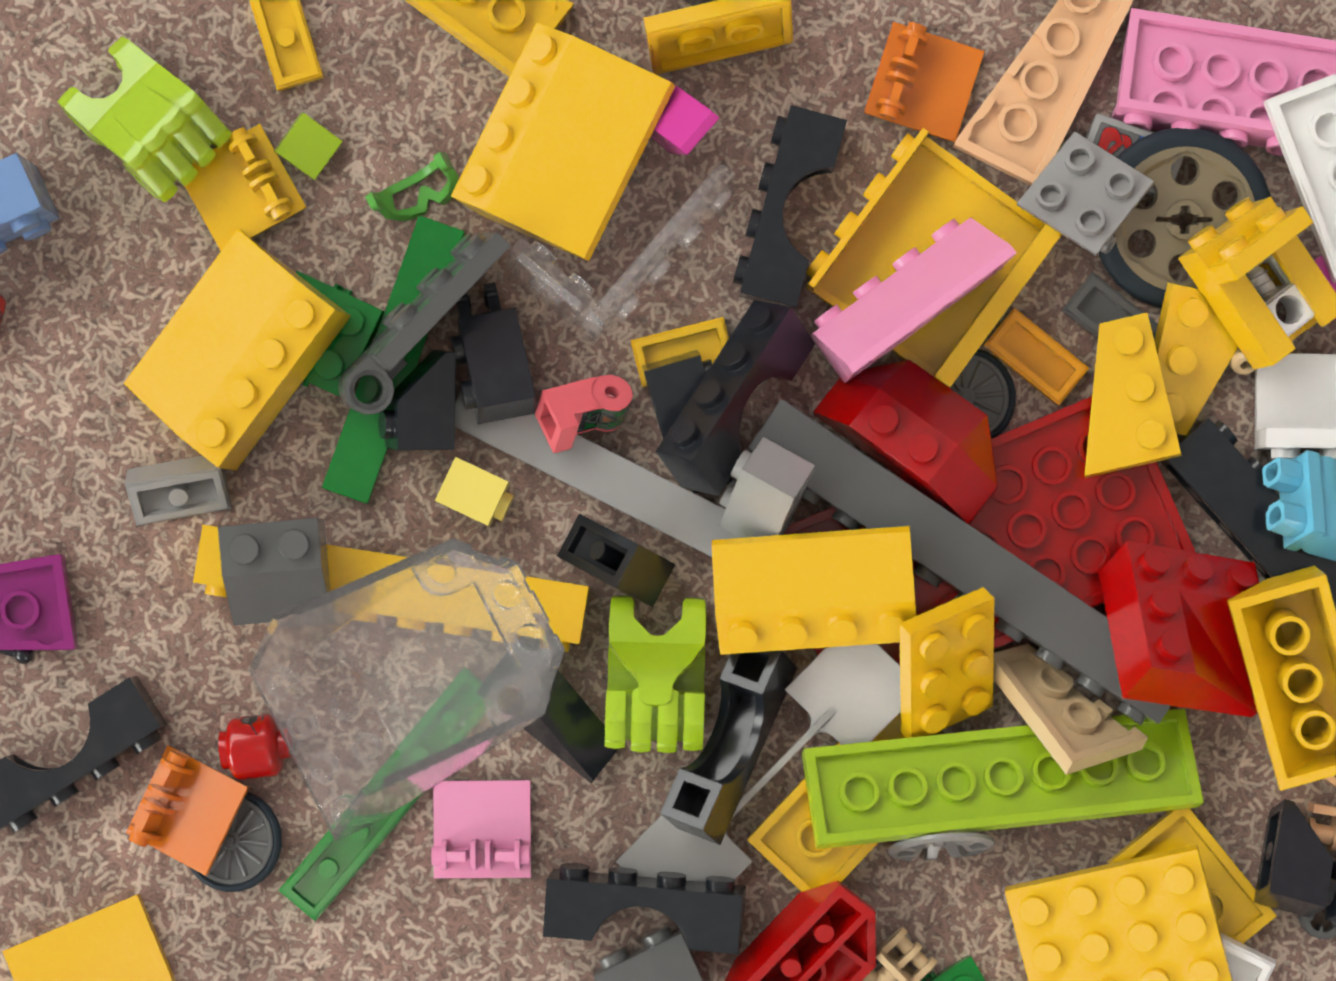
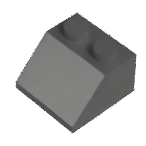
[218,518,333,626]
[593,926,707,981]

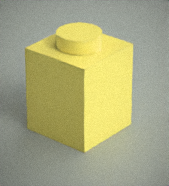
[435,457,514,526]

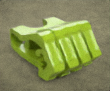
[57,36,232,203]
[605,595,706,753]

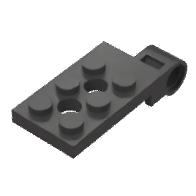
[338,232,511,414]

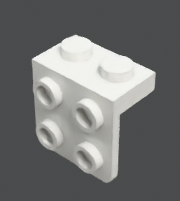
[1255,353,1336,459]

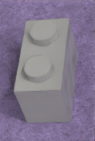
[719,437,815,538]

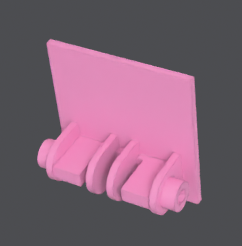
[431,780,531,878]

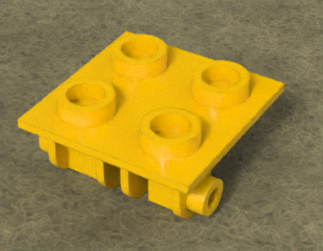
[185,124,307,251]

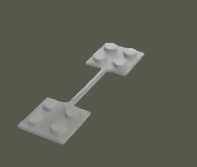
[616,644,901,882]

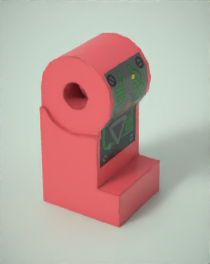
[535,375,633,454]

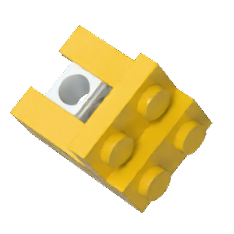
[1178,196,1336,369]

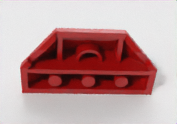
[813,359,997,525]
[724,881,876,981]

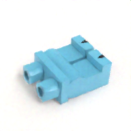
[1262,450,1336,561]

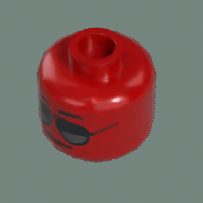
[218,714,292,780]

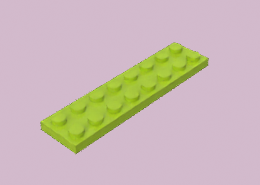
[802,709,1204,849]

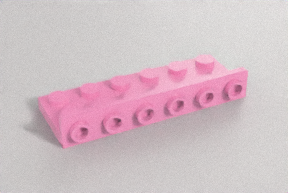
[1111,8,1336,156]

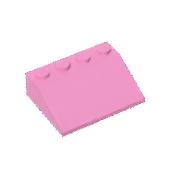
[811,217,1017,384]

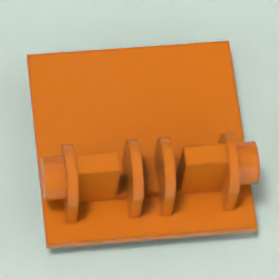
[864,22,985,143]
[126,745,249,876]

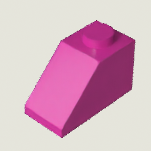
[651,79,719,155]

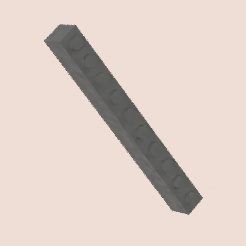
[747,399,1171,725]

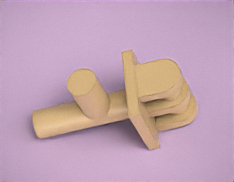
[862,926,937,981]

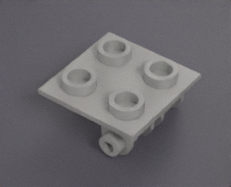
[1017,131,1154,256]

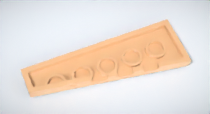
[953,0,1133,186]

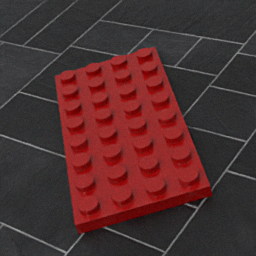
[783,396,1195,665]

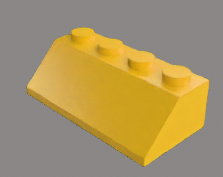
[711,526,916,655]
[1227,566,1336,791]

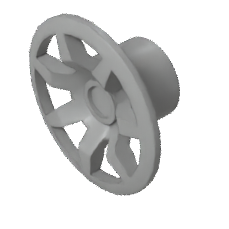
[888,833,994,861]

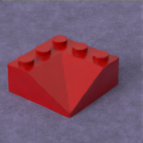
[1099,541,1259,718]

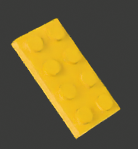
[746,715,906,892]

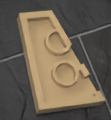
[993,643,1148,775]

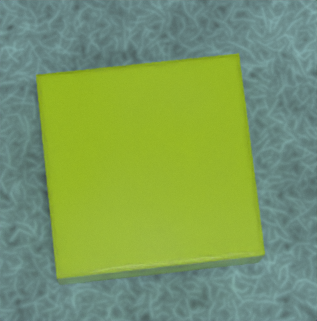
[274,112,343,180]

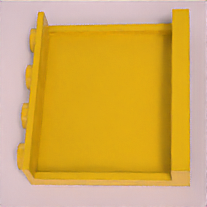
[806,128,1062,388]

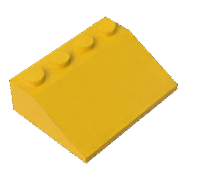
[451,23,676,261]
[124,229,351,471]

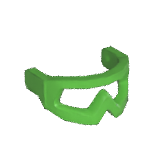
[365,152,459,222]

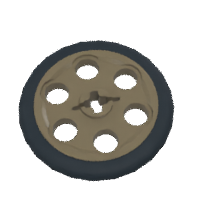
[1098,128,1271,308]

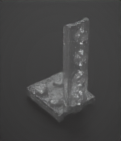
[506,165,736,346]

